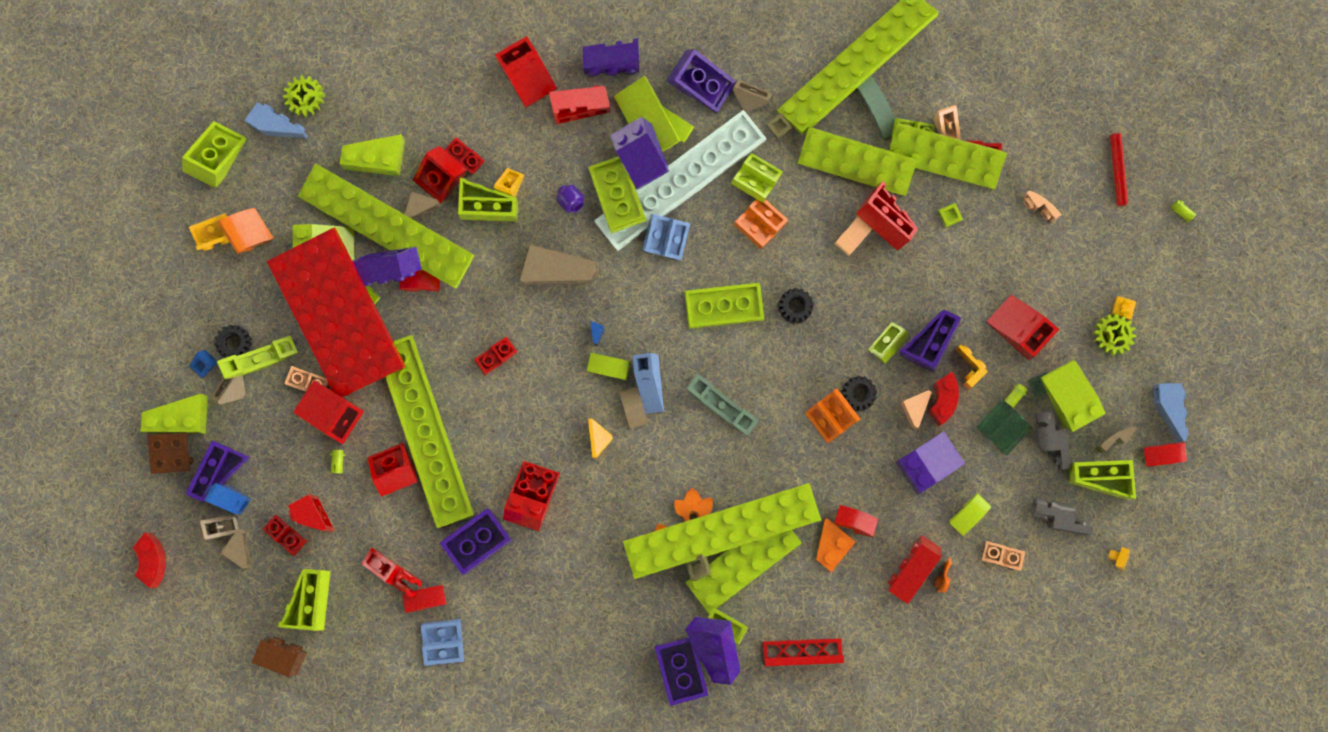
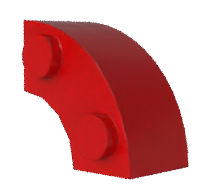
[928,372,959,427]
[132,532,166,588]

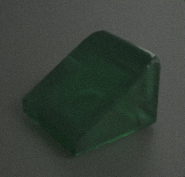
[1027,372,1048,397]

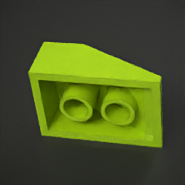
[182,121,247,189]
[293,224,354,260]
[1040,360,1106,432]

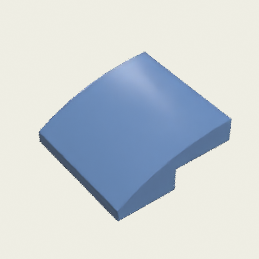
[642,214,691,260]
[420,619,464,666]

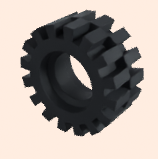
[778,288,814,324]
[214,325,252,358]
[841,376,877,412]

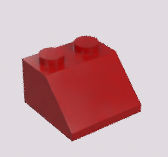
[413,146,467,204]
[368,443,417,497]
[288,494,335,532]

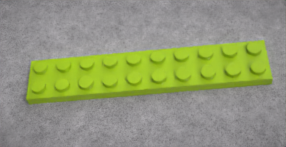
[777,0,938,135]
[298,163,475,288]
[386,335,475,529]
[623,483,821,579]

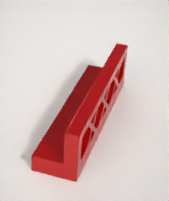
[763,638,844,666]

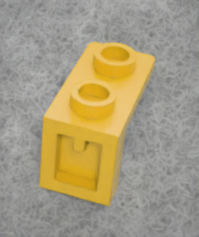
[955,344,988,389]

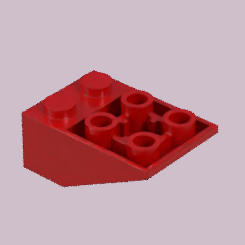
[495,36,557,108]
[986,294,1060,361]
[293,380,364,444]
[503,461,560,532]

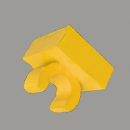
[1111,296,1136,320]
[1108,547,1130,571]

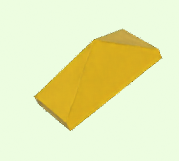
[494,168,524,197]
[588,419,613,459]

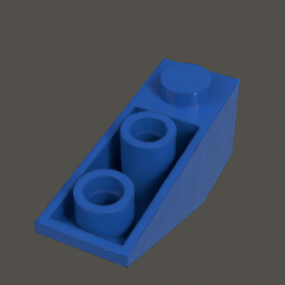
[204,483,251,515]

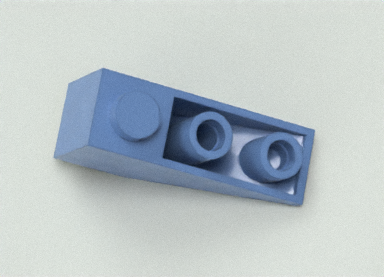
[244,102,308,139]
[633,353,664,414]
[1153,383,1188,443]

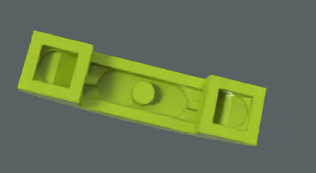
[217,336,298,380]

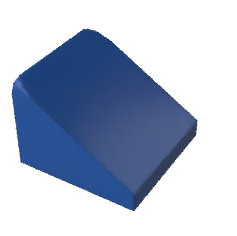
[590,321,604,346]
[189,350,217,379]

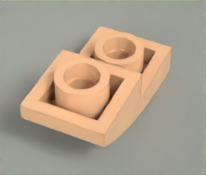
[1023,191,1062,223]
[834,216,872,256]
[284,366,328,392]
[982,541,1025,571]

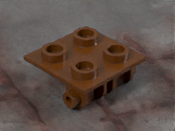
[147,432,193,474]

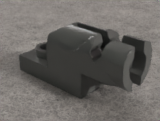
[1036,412,1071,471]
[1031,498,1093,535]

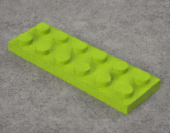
[888,123,1007,189]
[798,127,918,196]
[685,530,802,614]

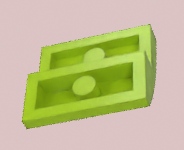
[731,153,783,203]

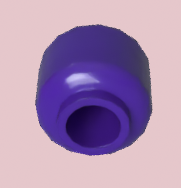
[556,185,584,213]

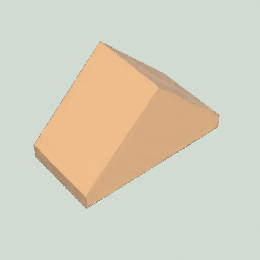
[933,105,961,139]
[901,390,932,429]

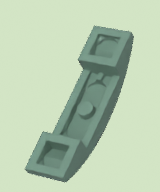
[855,76,895,140]
[686,374,759,436]

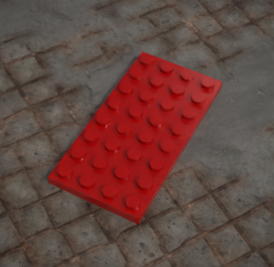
[266,227,406,397]

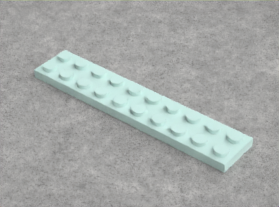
[594,110,766,252]

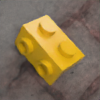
[189,213,230,251]

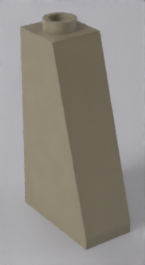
[520,245,599,285]

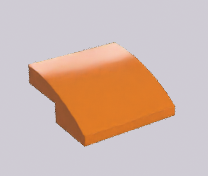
[733,199,788,249]
[218,208,274,254]
[805,389,860,443]

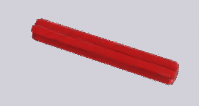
[1110,133,1128,206]

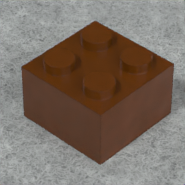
[252,636,307,677]

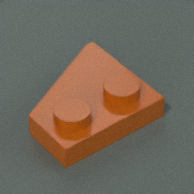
[816,518,855,572]

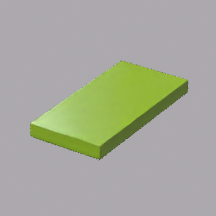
[614,76,681,152]
[588,156,647,234]
[684,283,764,329]

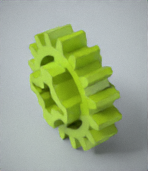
[283,75,325,117]
[1093,314,1137,356]

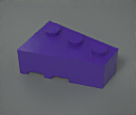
[583,38,640,77]
[899,309,961,373]
[186,441,251,502]
[685,617,740,685]

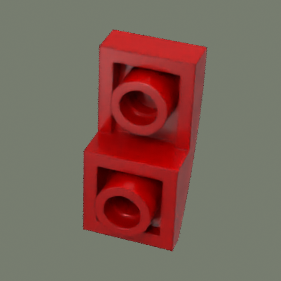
[445,137,485,175]
[399,270,440,292]
[474,336,517,376]
[1144,442,1187,467]
[834,505,878,538]
[262,514,307,556]
[402,585,446,613]

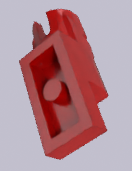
[361,548,422,597]

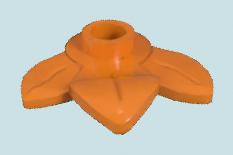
[674,488,713,522]
[934,558,952,593]

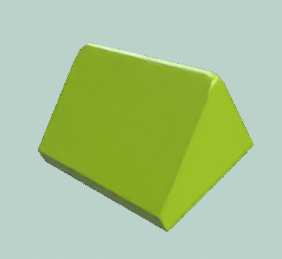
[868,322,909,364]

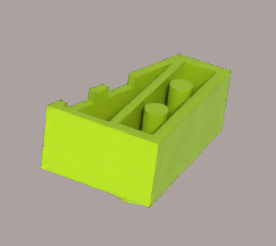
[340,134,405,176]
[458,177,518,222]
[141,394,208,434]
[1068,460,1136,500]
[278,569,331,631]

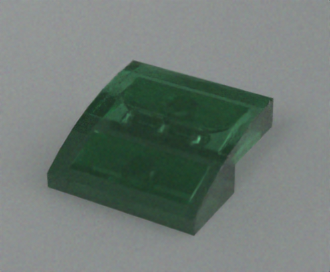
[976,399,1033,455]

